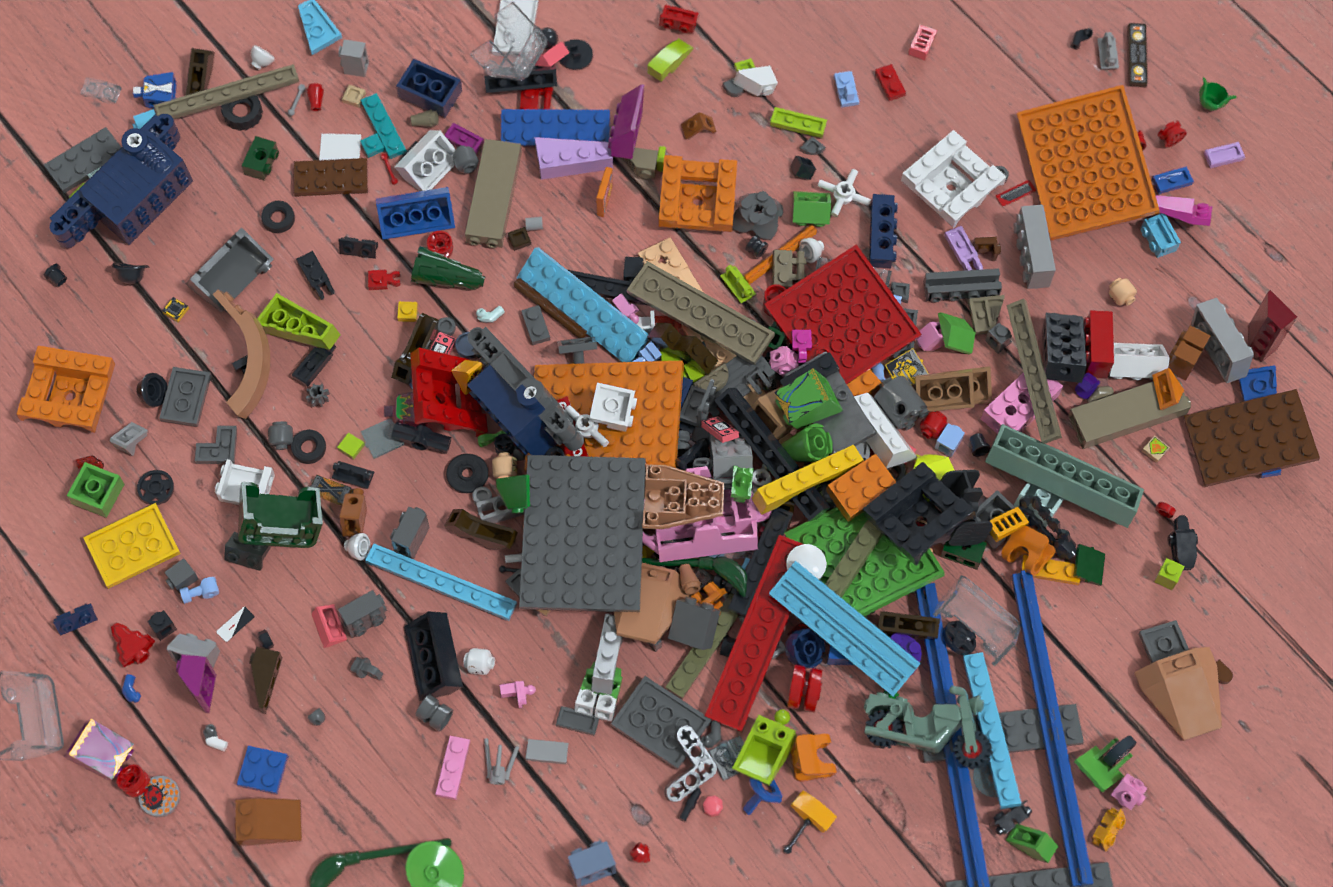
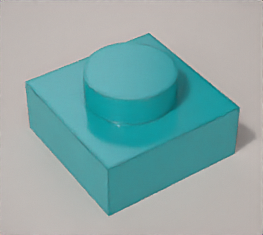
[360,133,385,158]

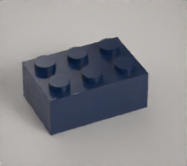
[396,59,462,118]

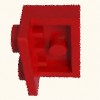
[659,4,699,34]

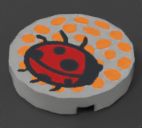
[139,776,180,817]

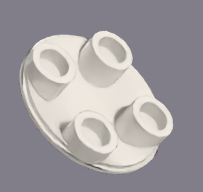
[786,544,826,579]

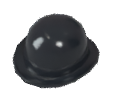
[111,263,149,284]
[136,373,168,407]

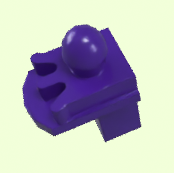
[1075,373,1100,399]

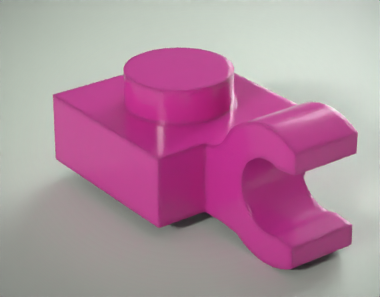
[792,330,812,363]

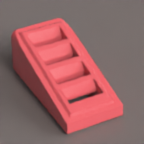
[908,25,937,60]

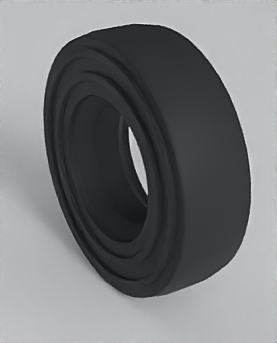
[261,201,295,233]
[291,429,326,464]

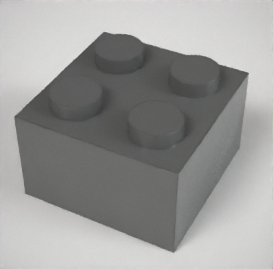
[976,490,1022,550]

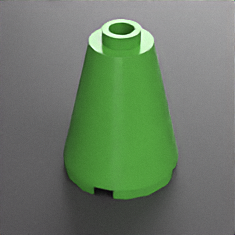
[781,423,833,462]

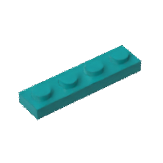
[361,93,406,159]

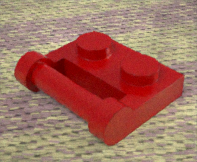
[520,87,554,109]

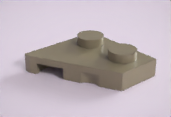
[968,295,1005,335]

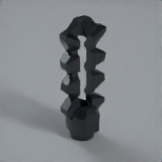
[1019,495,1077,560]

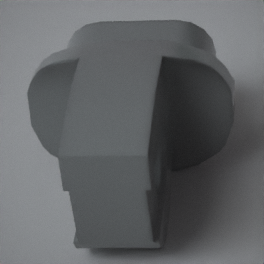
[693,457,713,472]
[350,657,384,681]

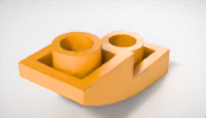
[790,791,837,833]

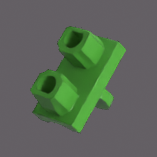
[731,466,753,503]

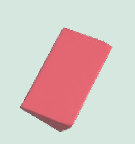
[532,42,569,67]
[312,604,347,648]

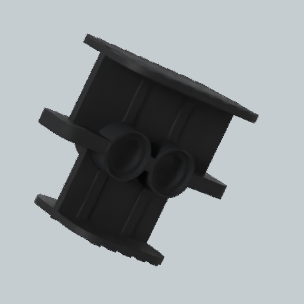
[930,469,993,546]

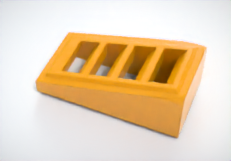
[989,507,1029,542]

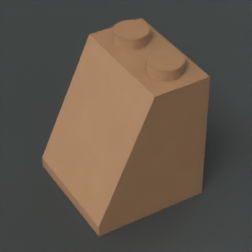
[751,386,795,441]

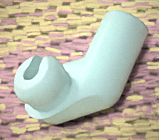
[476,306,505,323]

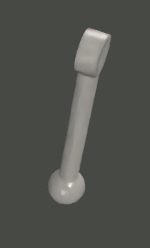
[288,84,306,116]

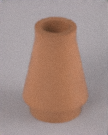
[679,564,701,595]

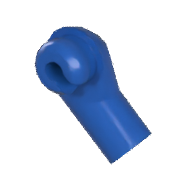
[122,674,141,703]

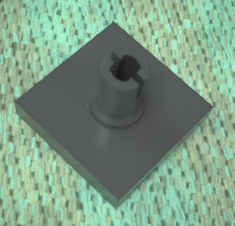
[557,337,597,364]

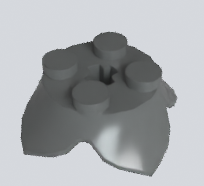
[733,191,783,240]

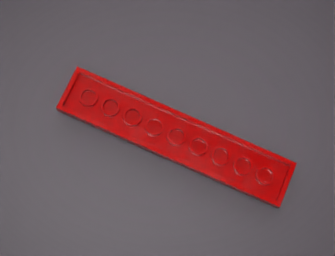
[704,535,804,733]

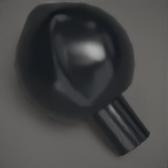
[534,26,558,49]

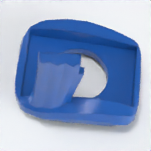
[743,777,782,815]

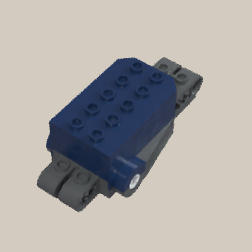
[466,327,584,455]

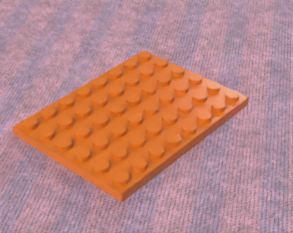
[1017,85,1160,241]
[524,360,684,472]

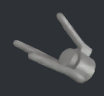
[484,738,519,785]

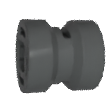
[677,430,691,456]

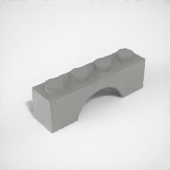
[591,614,623,695]

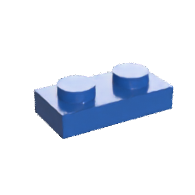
[1152,166,1194,194]

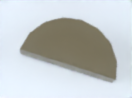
[694,363,729,392]

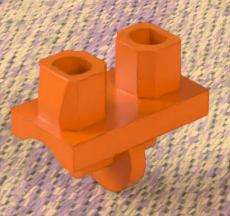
[691,582,727,614]

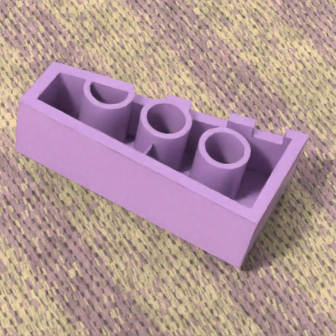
[535,137,613,180]

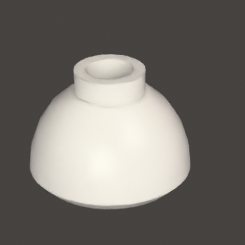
[251,45,275,69]
[799,238,824,263]
[344,533,370,560]

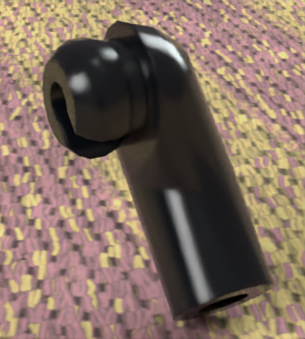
[1071,28,1093,49]

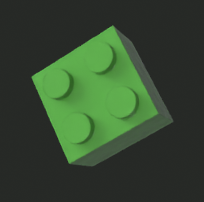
[67,462,125,518]

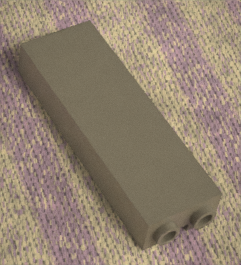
[465,139,522,248]
[1067,376,1191,449]

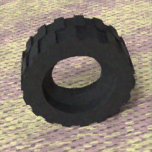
[221,95,263,131]

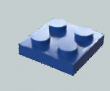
[237,745,288,795]

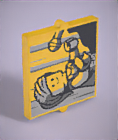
[885,348,929,385]

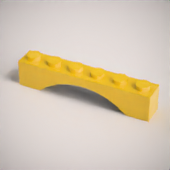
[752,445,864,515]

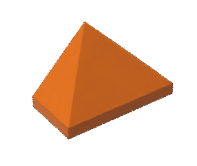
[1152,368,1184,410]

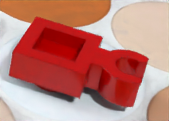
[368,269,401,290]

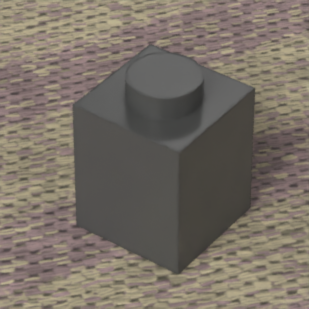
[164,558,199,593]

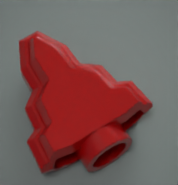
[111,622,156,668]

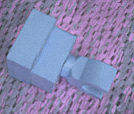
[633,341,662,362]

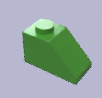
[1006,823,1058,863]

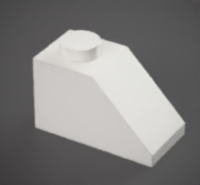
[733,66,778,96]

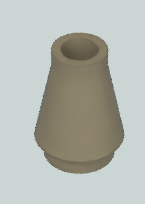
[411,110,438,128]

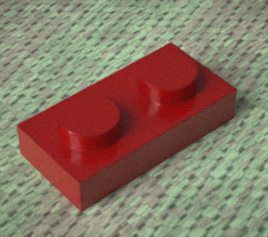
[875,64,906,101]

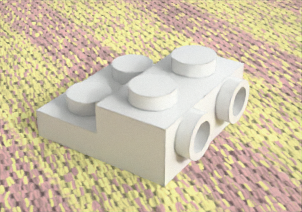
[589,383,637,432]

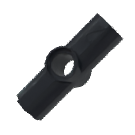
[391,422,452,454]

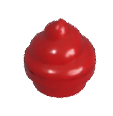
[629,842,650,863]

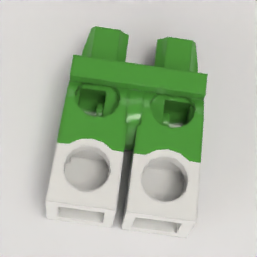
[575,662,622,722]

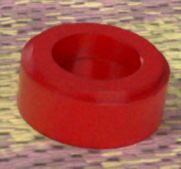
[1155,502,1176,518]

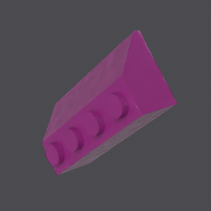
[608,84,644,159]

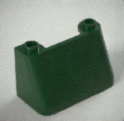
[238,482,323,548]

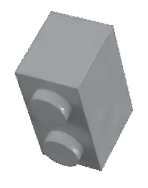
[338,40,369,77]

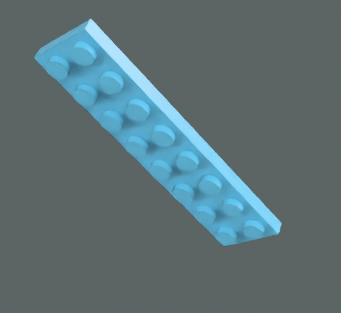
[517,247,649,362]

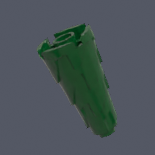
[410,246,485,290]

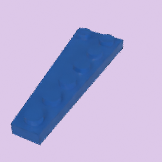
[1238,365,1281,478]

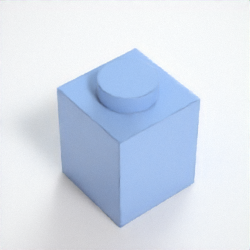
[935,423,965,457]

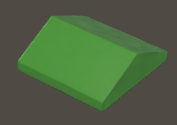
[938,312,976,354]

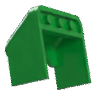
[496,475,530,513]

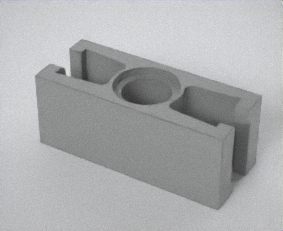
[476,496,525,523]

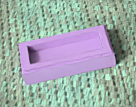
[1204,142,1245,168]

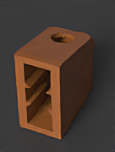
[339,488,367,537]

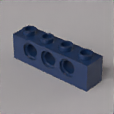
[869,194,898,269]

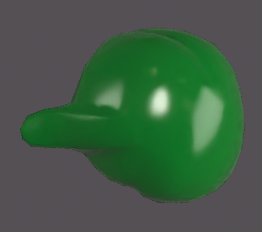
[1199,77,1237,111]

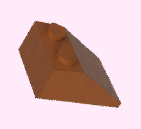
[235,798,302,846]

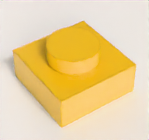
[397,301,418,322]

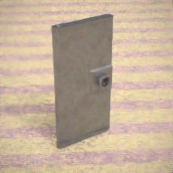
[784,352,876,455]

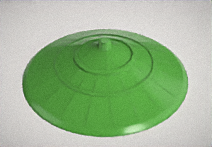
[406,841,464,887]

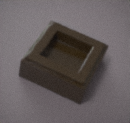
[508,227,532,251]

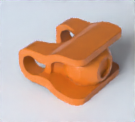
[1001,525,1055,575]
[790,734,837,782]

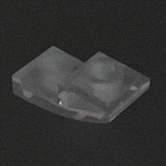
[80,77,122,104]

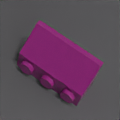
[176,654,217,713]

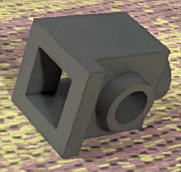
[985,323,1012,353]

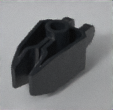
[1168,515,1198,571]

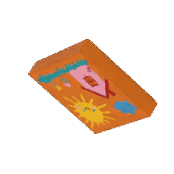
[596,167,613,217]

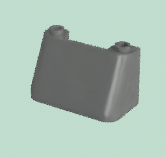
[185,227,274,313]

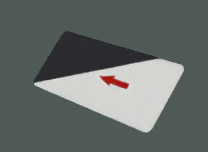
[217,607,255,642]

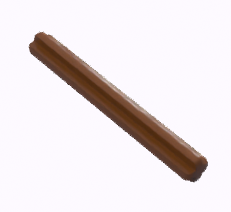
[513,278,587,338]

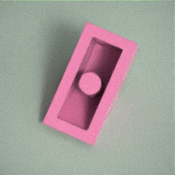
[917,322,945,351]

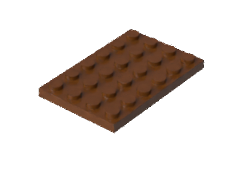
[1184,389,1320,487]

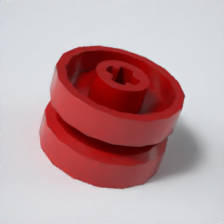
[787,664,823,713]

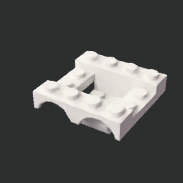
[901,130,1006,228]

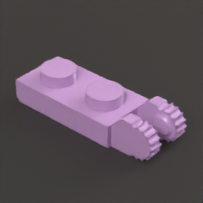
[944,226,983,271]

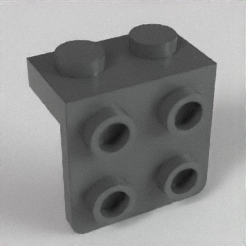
[680,379,717,428]

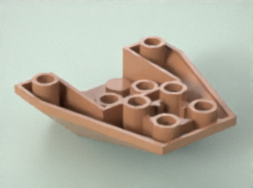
[642,464,724,529]
[614,563,690,644]
[1134,647,1222,741]

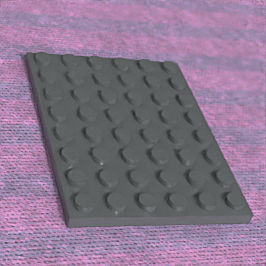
[519,455,646,612]

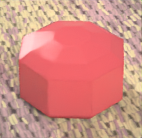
[703,796,723,817]

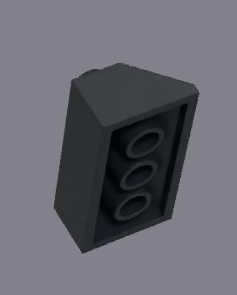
[404,611,463,701]

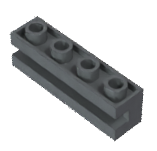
[923,269,1002,302]

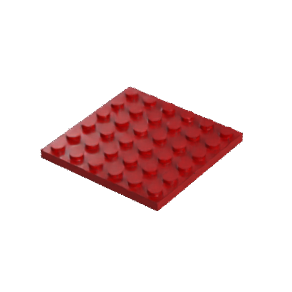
[764,244,922,384]

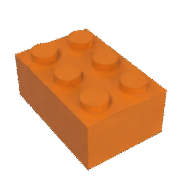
[825,454,896,522]

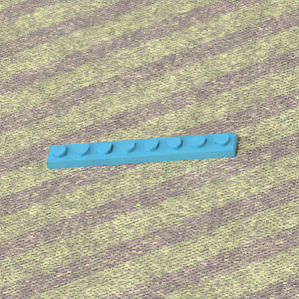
[365,544,517,621]
[963,652,1021,809]

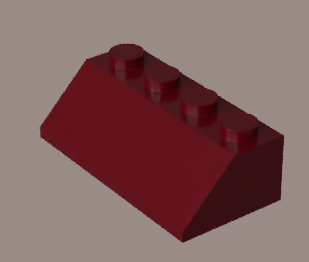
[1248,290,1297,362]

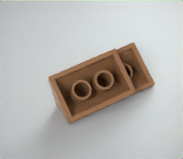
[914,366,992,412]

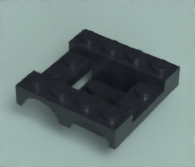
[863,462,976,566]

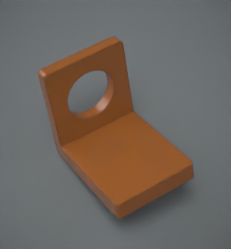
[681,112,717,140]

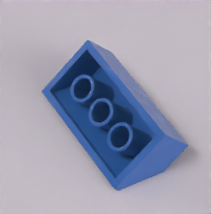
[376,187,455,239]

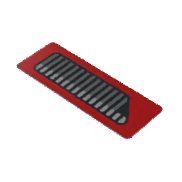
[996,180,1036,207]

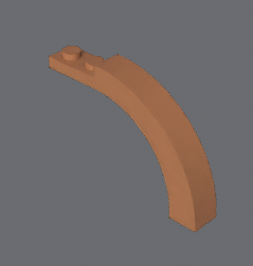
[213,290,270,419]

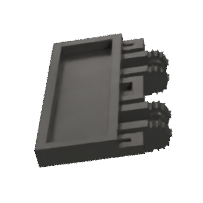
[708,355,776,418]

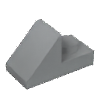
[110,422,148,456]

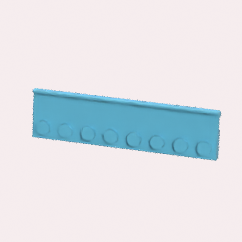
[769,561,921,696]

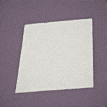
[319,134,361,160]

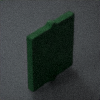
[1074,544,1105,586]

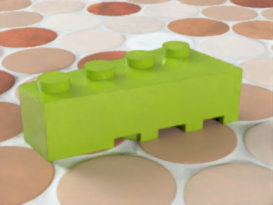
[257,293,341,350]

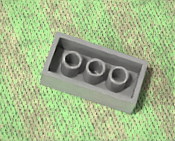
[1014,205,1056,289]
[1191,298,1254,384]

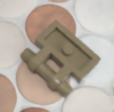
[772,250,806,288]

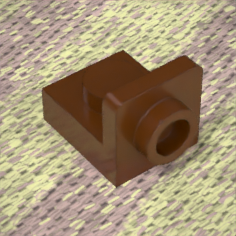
[973,237,1001,261]

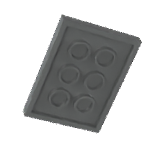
[611,676,712,770]

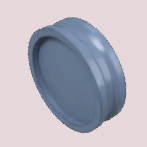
[455,332,477,359]

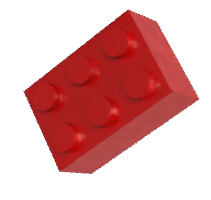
[1084,310,1114,379]

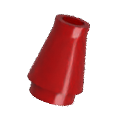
[306,83,324,112]

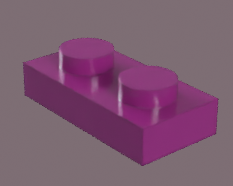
[444,123,484,153]

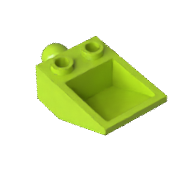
[732,709,797,786]

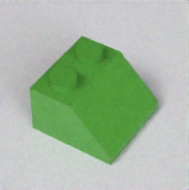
[792,191,831,227]

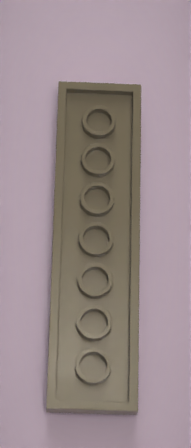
[627,261,775,365]

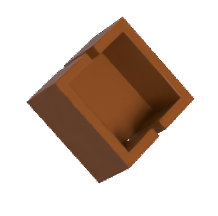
[1168,325,1211,381]

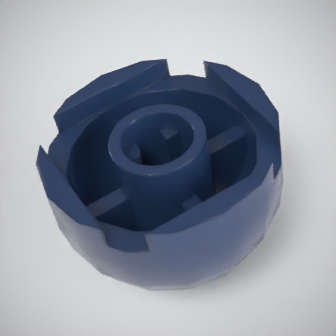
[785,628,825,669]

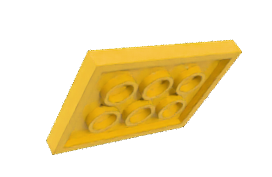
[83,503,181,589]

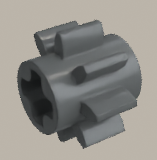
[306,383,330,407]

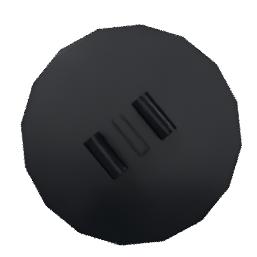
[559,39,593,70]

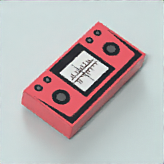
[430,332,456,355]
[702,416,739,443]

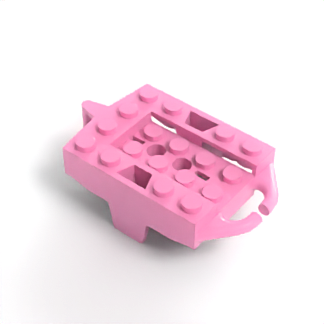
[643,466,771,562]

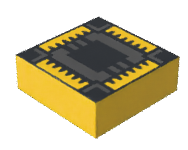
[162,297,189,322]

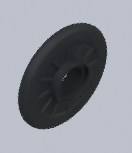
[446,454,489,493]

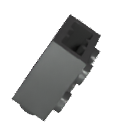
[390,507,430,559]
[338,590,387,638]
[668,597,720,650]

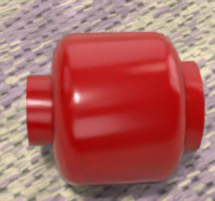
[920,411,948,439]

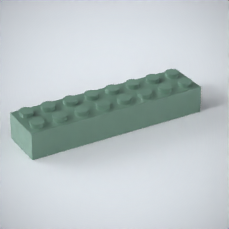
[985,424,1144,528]

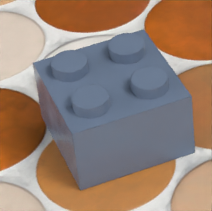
[568,841,616,887]

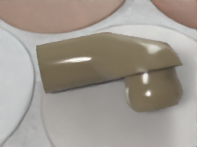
[1087,386,1114,403]

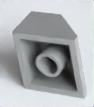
[167,633,220,668]

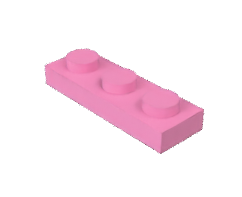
[436,736,470,800]

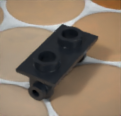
[339,236,378,259]
[332,461,375,489]
[989,800,1032,836]

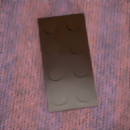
[294,158,368,197]

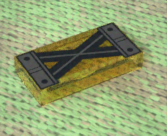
[310,474,352,506]

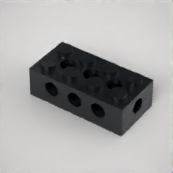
[1042,313,1086,383]

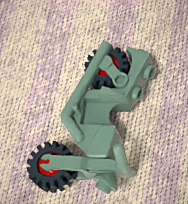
[864,686,993,770]

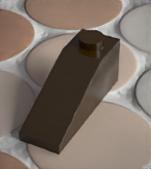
[186,48,215,96]
[878,611,940,639]
[249,647,283,714]

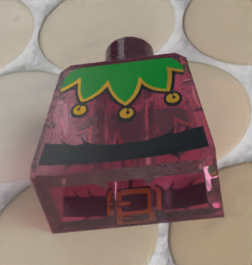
[384,392,428,427]

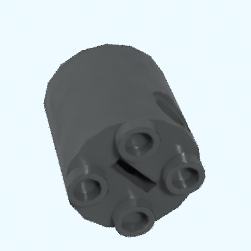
[874,376,929,431]

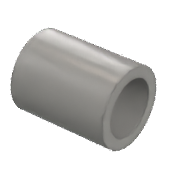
[525,217,543,231]

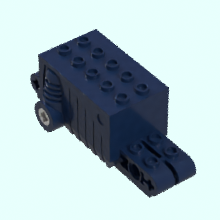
[49,113,193,249]

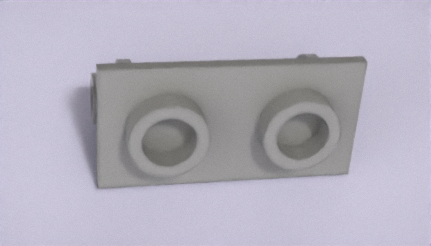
[1097,32,1119,69]

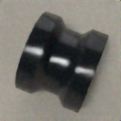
[746,235,769,259]
[494,434,514,455]

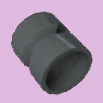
[415,695,454,732]

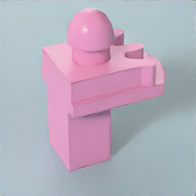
[612,294,639,324]
[500,681,536,708]

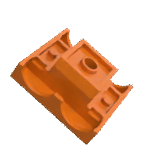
[659,155,737,232]
[16,346,115,433]

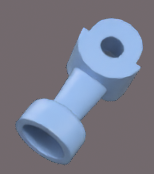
[180,577,219,604]

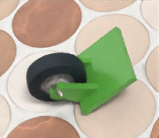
[1074,735,1137,792]

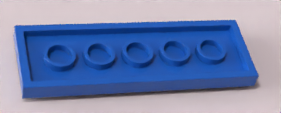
[501,109,610,147]

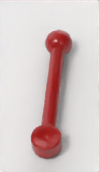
[381,153,398,185]

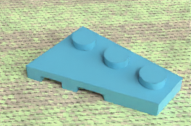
[298,0,342,55]

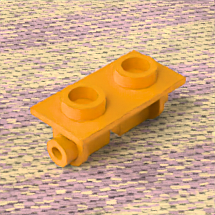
[1092,807,1126,852]

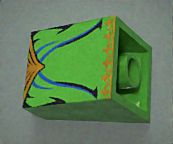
[774,368,843,429]

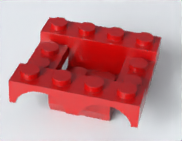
[410,348,488,437]

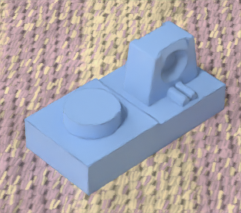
[834,71,859,108]

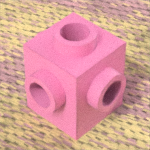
[769,346,799,377]
[1111,773,1147,810]

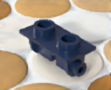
[53,603,98,636]

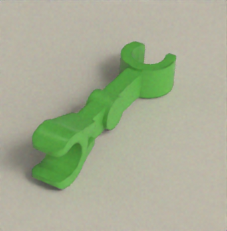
[478,431,506,447]

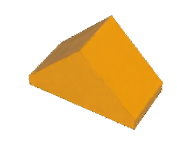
[451,360,482,395]

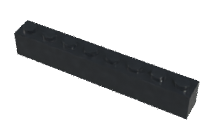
[714,388,831,521]

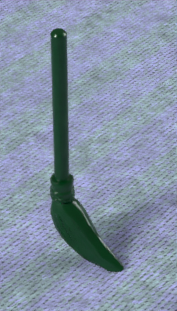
[642,556,747,597]
[309,838,452,887]

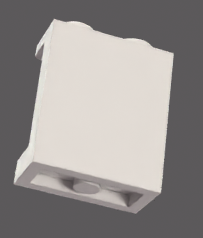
[215,459,275,505]

